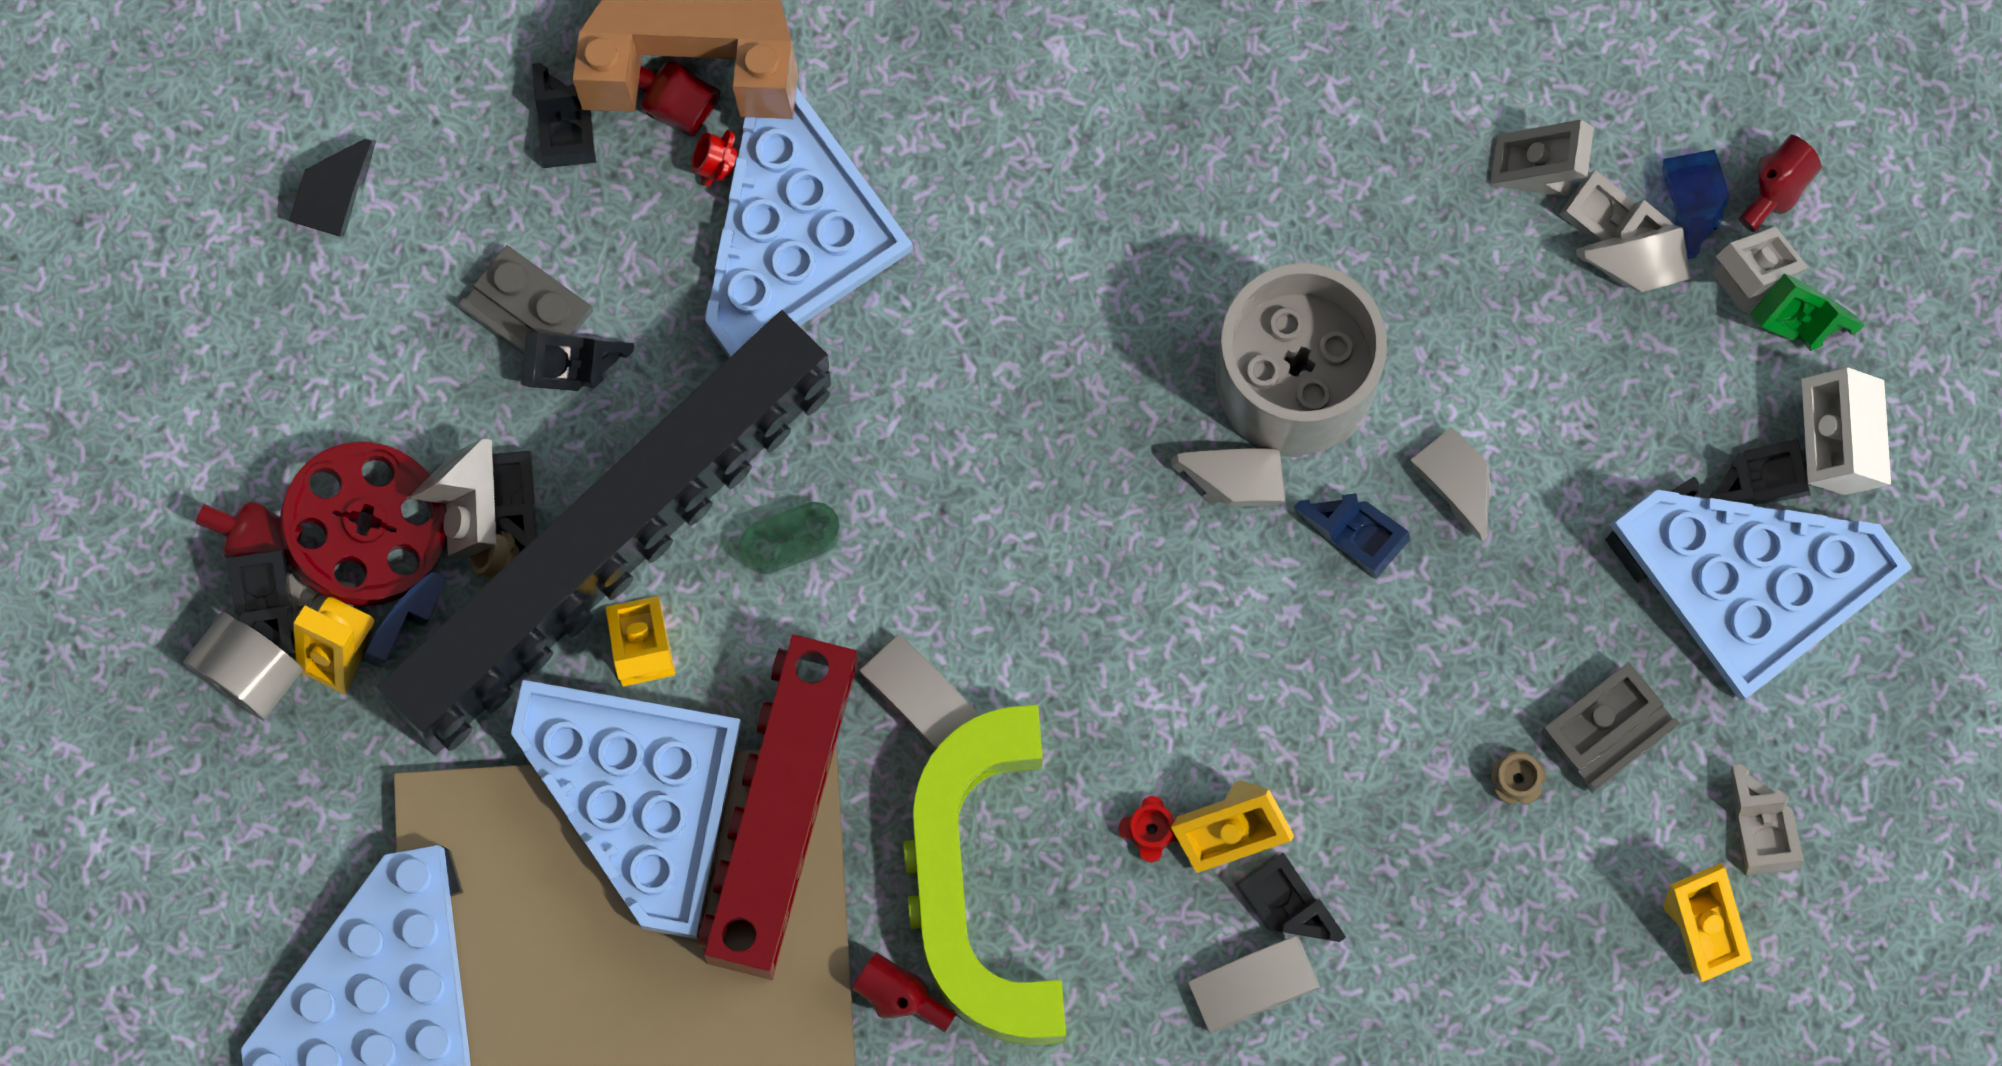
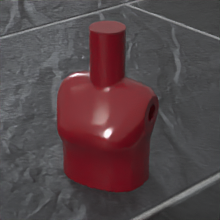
[638,61,721,138]
[1738,134,1822,232]
[196,501,304,567]
[851,952,957,1033]

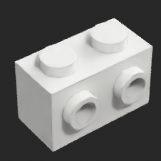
[1801,367,1891,495]

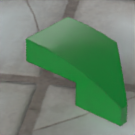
[1750,273,1865,351]

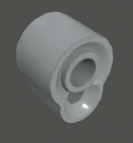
[183,611,304,721]

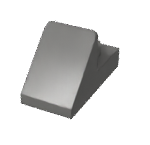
[1490,120,1594,197]
[1712,227,1809,313]
[411,439,496,559]

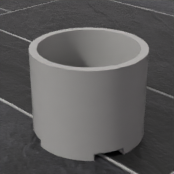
[1214,263,1387,457]

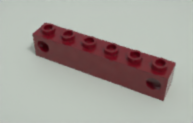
[698,634,858,980]

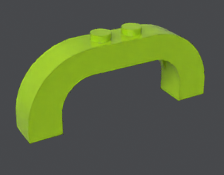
[904,705,1066,1045]

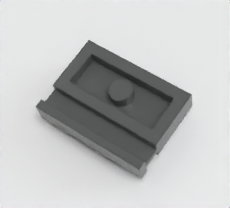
[459,245,593,355]
[1542,662,1680,794]

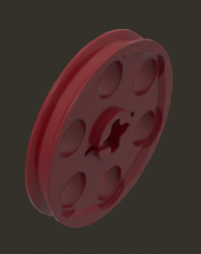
[279,442,446,606]

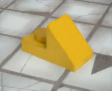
[606,595,675,686]
[293,597,375,695]
[1171,780,1294,873]
[1663,863,1752,982]

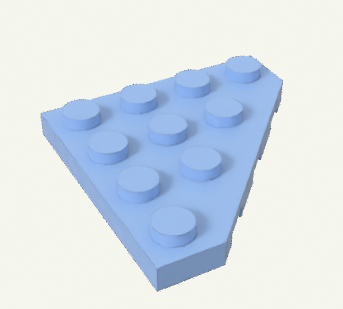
[705,88,913,358]
[1609,490,1912,700]
[511,680,742,940]
[241,845,471,1066]

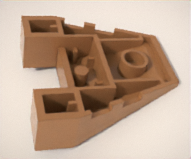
[573,0,798,119]

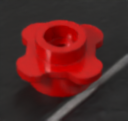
[691,130,737,187]
[1118,796,1179,863]

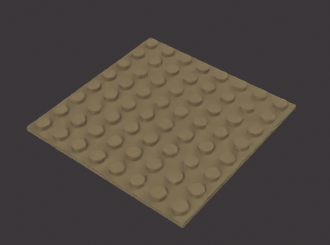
[394,745,856,1066]

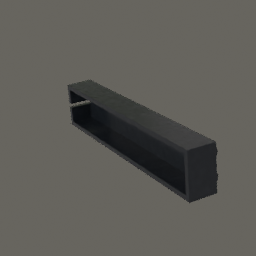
[377,310,831,756]

